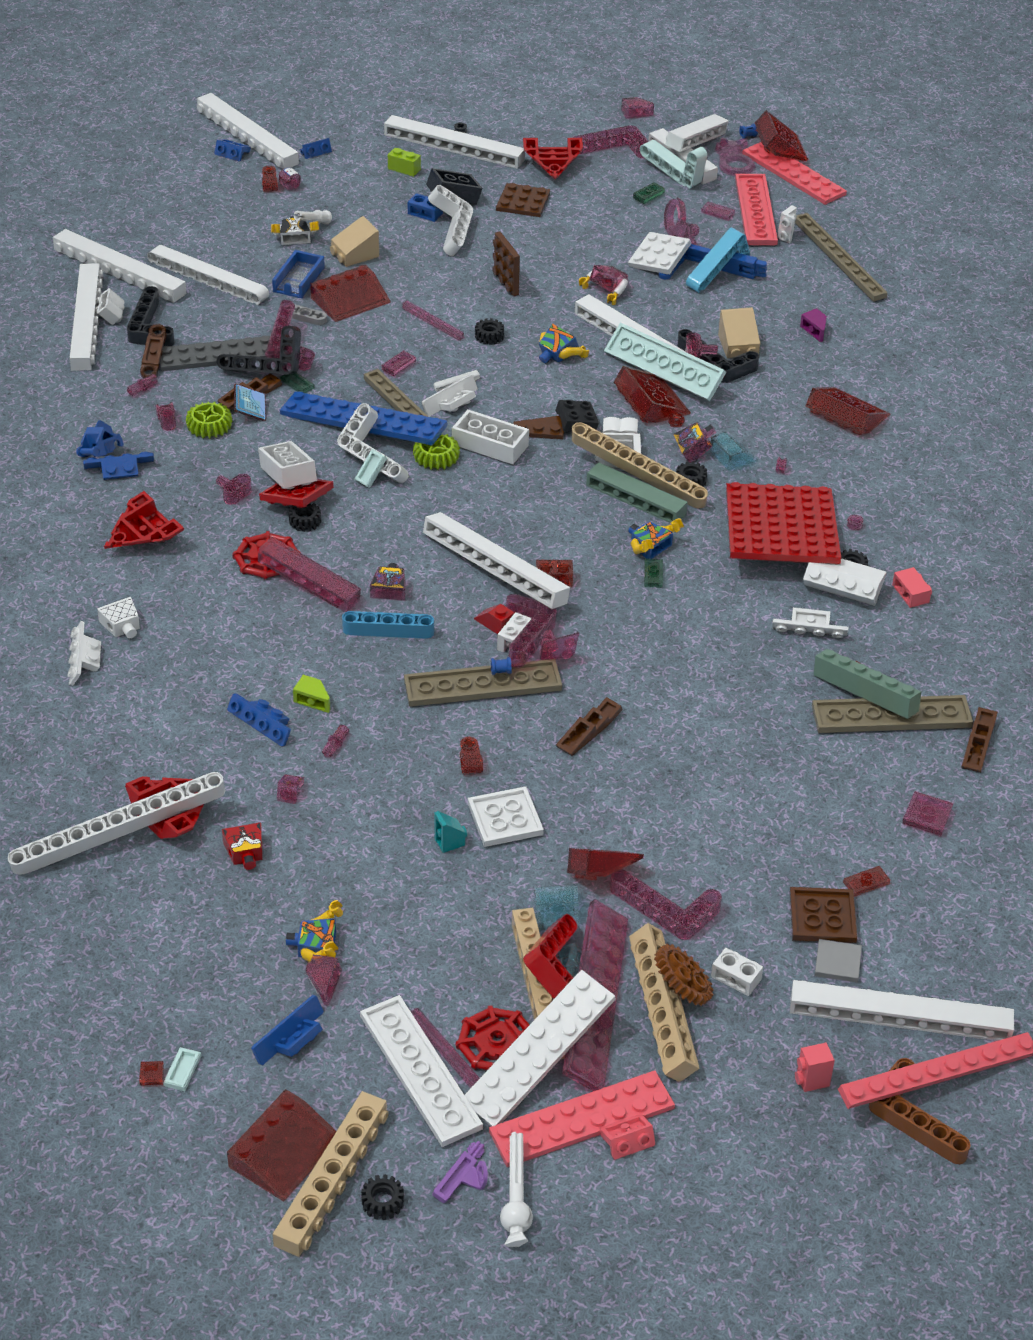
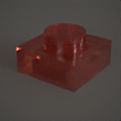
[139,1061,164,1086]

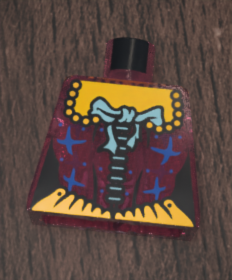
[673,422,717,463]
[370,563,405,601]

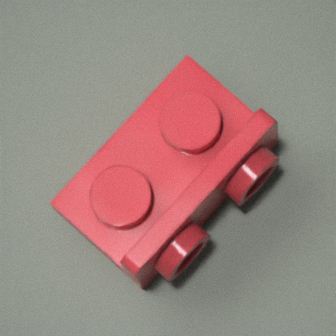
[600,1114,655,1160]

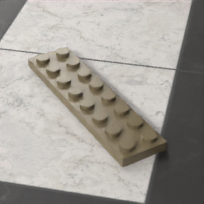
[404,659,562,707]
[812,695,973,733]

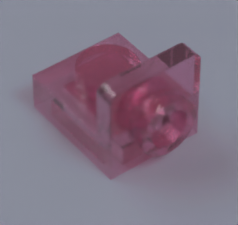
[277,774,304,804]

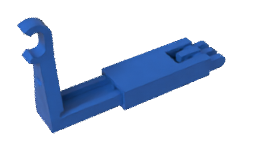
[659,244,767,280]

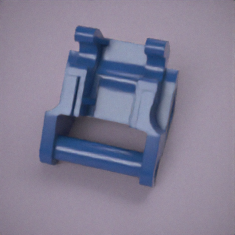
[76,420,124,457]

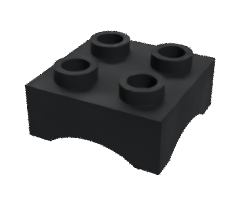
[555,400,599,432]

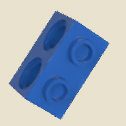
[407,193,443,222]

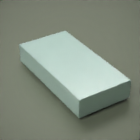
[355,449,387,488]
[163,1047,201,1091]

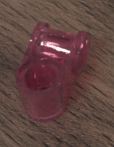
[155,402,177,431]

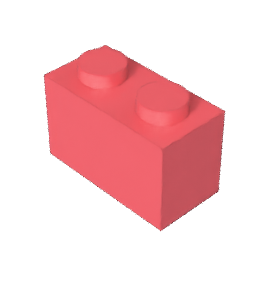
[892,567,932,608]
[795,1042,835,1092]

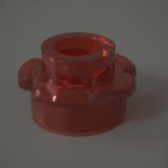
[668,412,685,427]

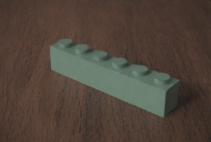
[586,462,688,523]
[814,649,921,719]

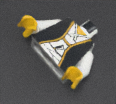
[271,216,320,245]

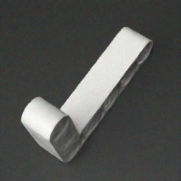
[428,185,473,256]
[337,403,409,483]

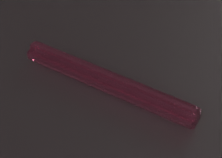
[402,300,464,340]
[410,1008,480,1088]

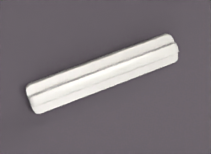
[434,370,480,392]

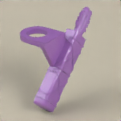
[432,1141,488,1203]

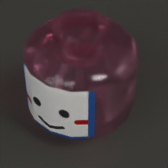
[279,167,301,190]

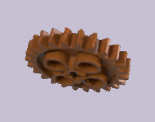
[654,944,714,1006]

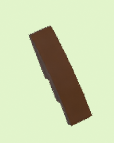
[217,373,282,410]
[556,697,623,756]
[961,707,998,773]

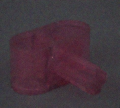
[685,332,718,359]
[216,474,252,505]

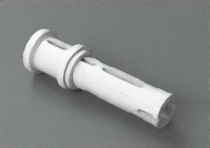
[294,210,332,224]

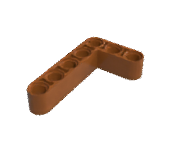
[869,1058,971,1165]

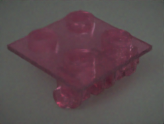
[539,630,579,661]

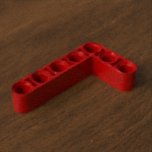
[523,914,578,999]

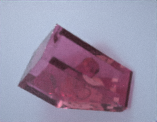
[621,97,654,119]
[306,954,342,1006]

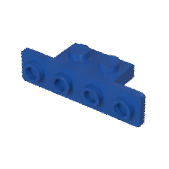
[83,452,154,480]
[227,693,291,746]
[251,995,324,1065]

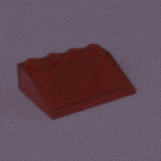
[755,110,808,161]
[310,264,391,322]
[613,366,691,423]
[805,387,890,435]
[227,1089,337,1202]

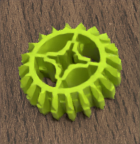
[186,401,232,439]
[413,434,460,470]

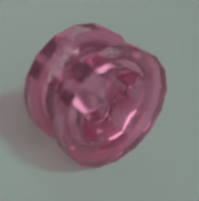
[775,457,787,473]
[847,515,863,531]

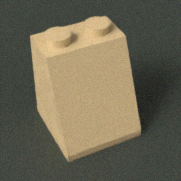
[330,216,379,267]
[718,307,760,358]

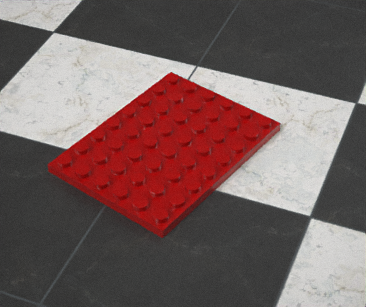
[726,482,841,564]

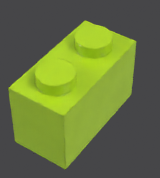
[387,148,421,177]

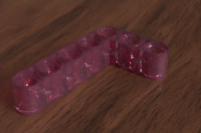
[572,125,649,158]
[265,300,315,371]
[505,594,557,668]
[610,869,722,940]

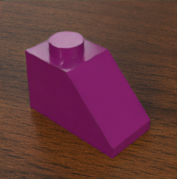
[800,308,827,342]

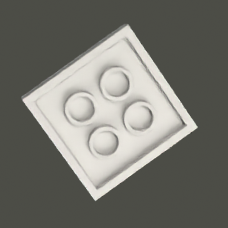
[628,232,691,275]
[468,786,544,847]

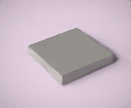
[815,939,862,983]

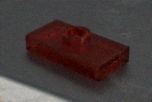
[843,865,890,897]

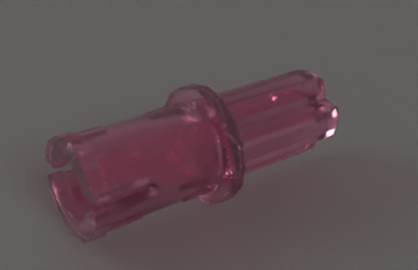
[127,374,158,396]
[322,725,349,758]

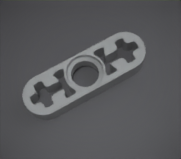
[283,304,327,325]

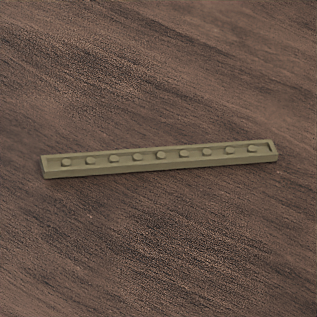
[795,213,888,301]

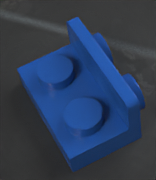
[214,139,251,161]

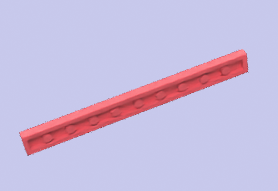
[838,1032,1033,1109]

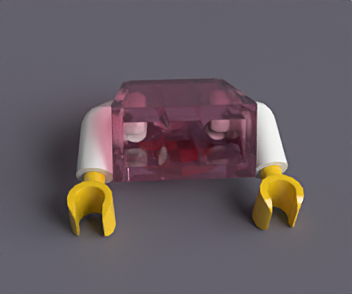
[579,265,628,305]

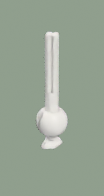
[500,1132,533,1247]

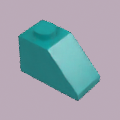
[434,811,467,853]

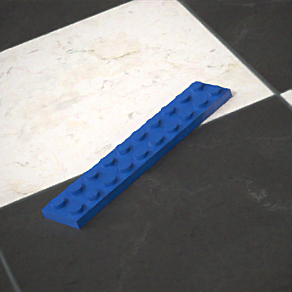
[280,391,447,445]

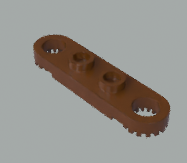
[140,324,166,380]

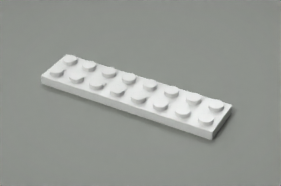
[465,970,616,1126]
[360,995,483,1147]

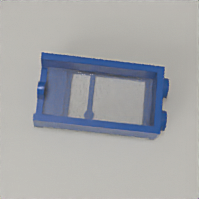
[272,250,325,299]

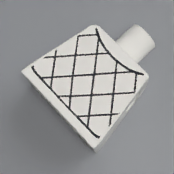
[97,597,140,638]

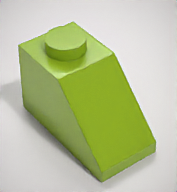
[293,675,330,713]

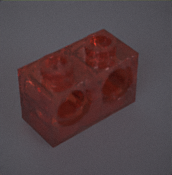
[536,560,573,587]

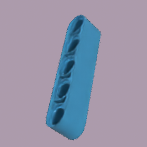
[342,611,434,639]

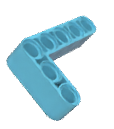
[686,227,750,293]

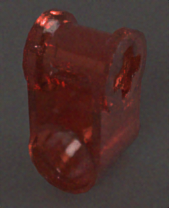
[262,166,278,192]
[460,736,483,774]

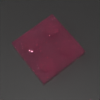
[902,791,954,836]

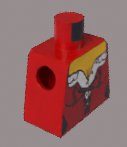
[222,822,263,870]

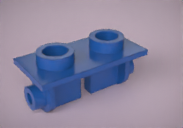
[300,138,332,159]

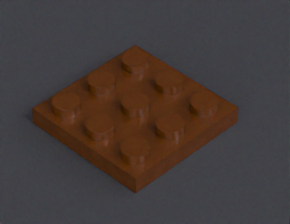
[496,183,550,217]
[492,231,520,297]
[789,887,857,943]

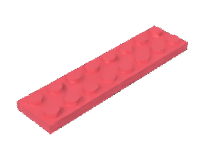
[742,141,847,205]
[735,174,778,245]
[489,1070,675,1167]

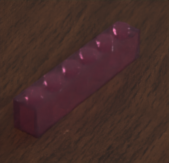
[258,537,361,612]

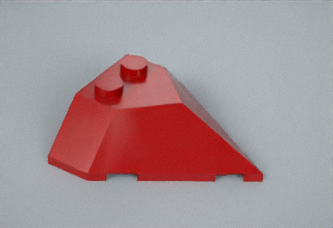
[523,138,583,180]
[104,491,184,549]
[125,776,204,839]

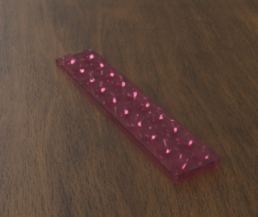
[562,899,628,1091]

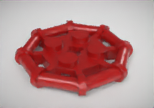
[232,531,301,580]
[455,1005,530,1070]

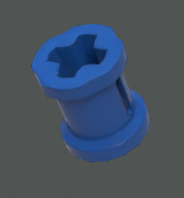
[739,124,758,139]
[491,657,512,675]

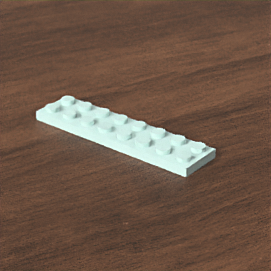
[604,322,726,401]

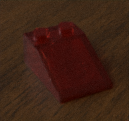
[567,848,644,880]

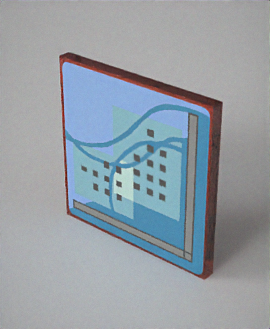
[234,383,266,421]

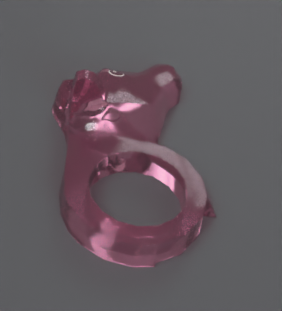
[715,137,756,176]
[664,197,700,245]

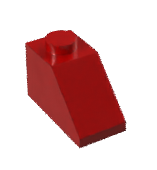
[474,604,514,635]

